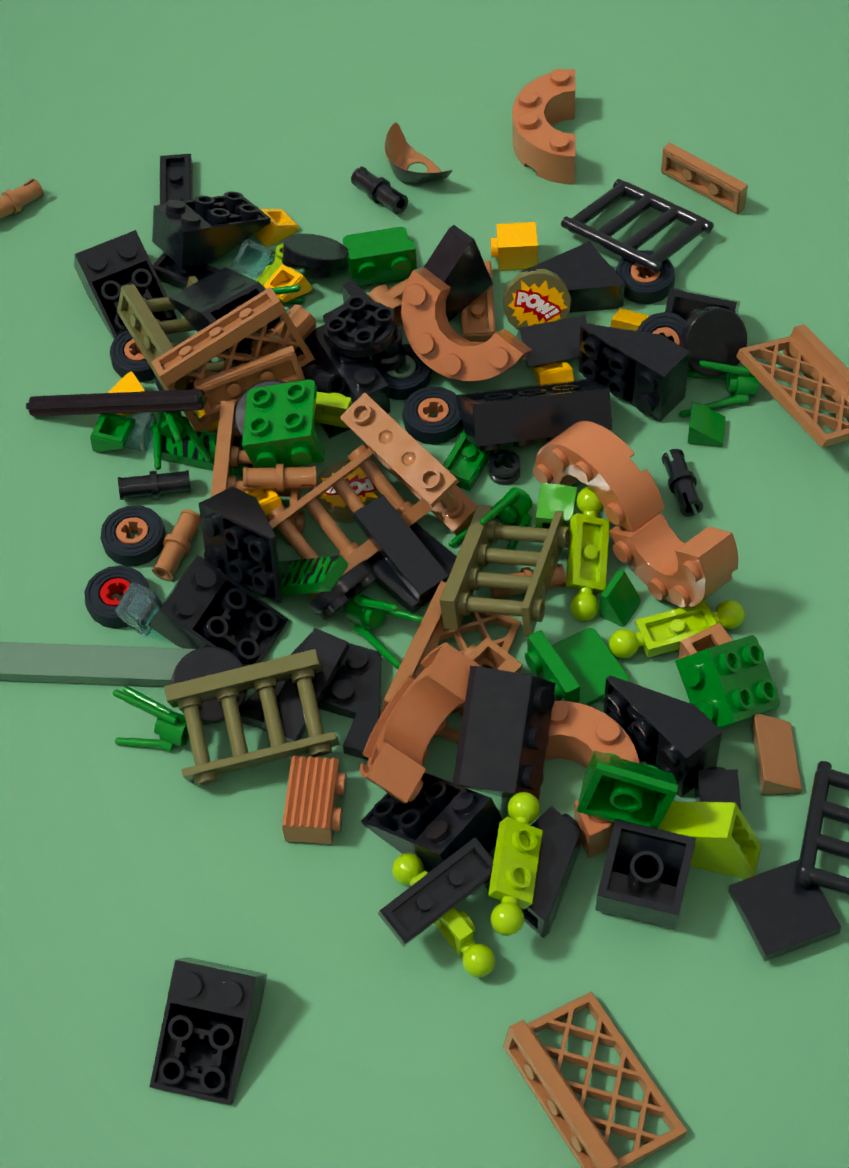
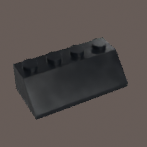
[456,379,612,451]

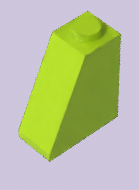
[658,801,762,880]

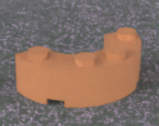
[512,69,575,185]
[401,267,532,381]
[533,421,665,532]
[609,513,738,608]
[360,642,481,803]
[545,701,639,858]

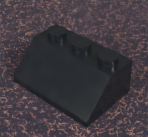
[295,324,391,438]
[453,666,556,800]

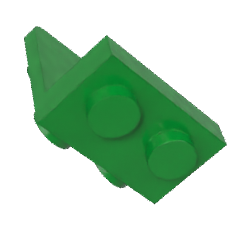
[343,227,417,286]
[242,379,325,468]
[525,628,629,706]
[675,635,780,728]

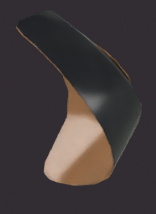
[384,123,453,183]

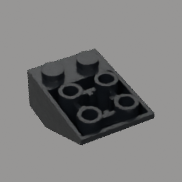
[152,191,271,268]
[74,230,177,339]
[169,268,280,361]
[579,323,690,422]
[199,487,283,603]
[148,555,289,666]
[604,675,722,797]
[361,772,503,873]
[149,957,267,1105]

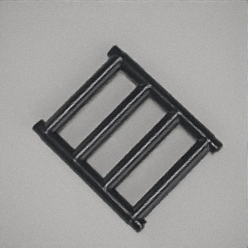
[561,179,714,273]
[796,761,849,895]

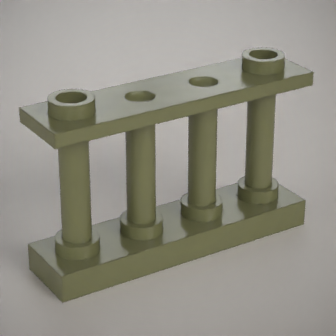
[117,276,247,390]
[439,505,570,636]
[164,649,340,786]

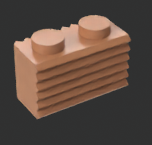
[282,755,347,844]

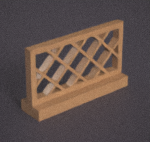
[151,287,315,431]
[736,324,849,448]
[380,581,522,744]
[503,992,687,1168]

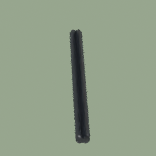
[26,389,207,417]

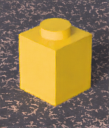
[490,222,538,271]

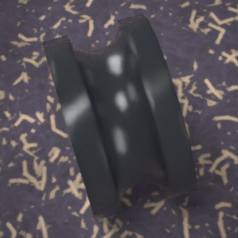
[489,450,520,485]

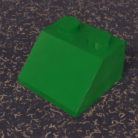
[577,751,678,829]

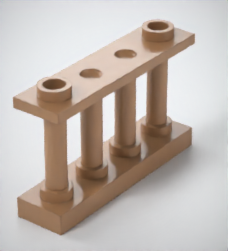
[339,392,478,536]
[210,401,305,545]
[266,444,432,599]

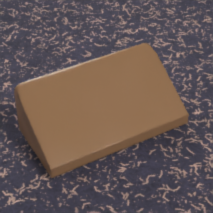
[751,714,802,795]

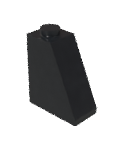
[424,225,493,321]
[521,241,625,313]
[485,806,581,938]

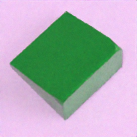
[688,402,726,447]
[90,414,136,452]
[600,569,641,627]

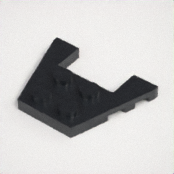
[239,632,382,760]

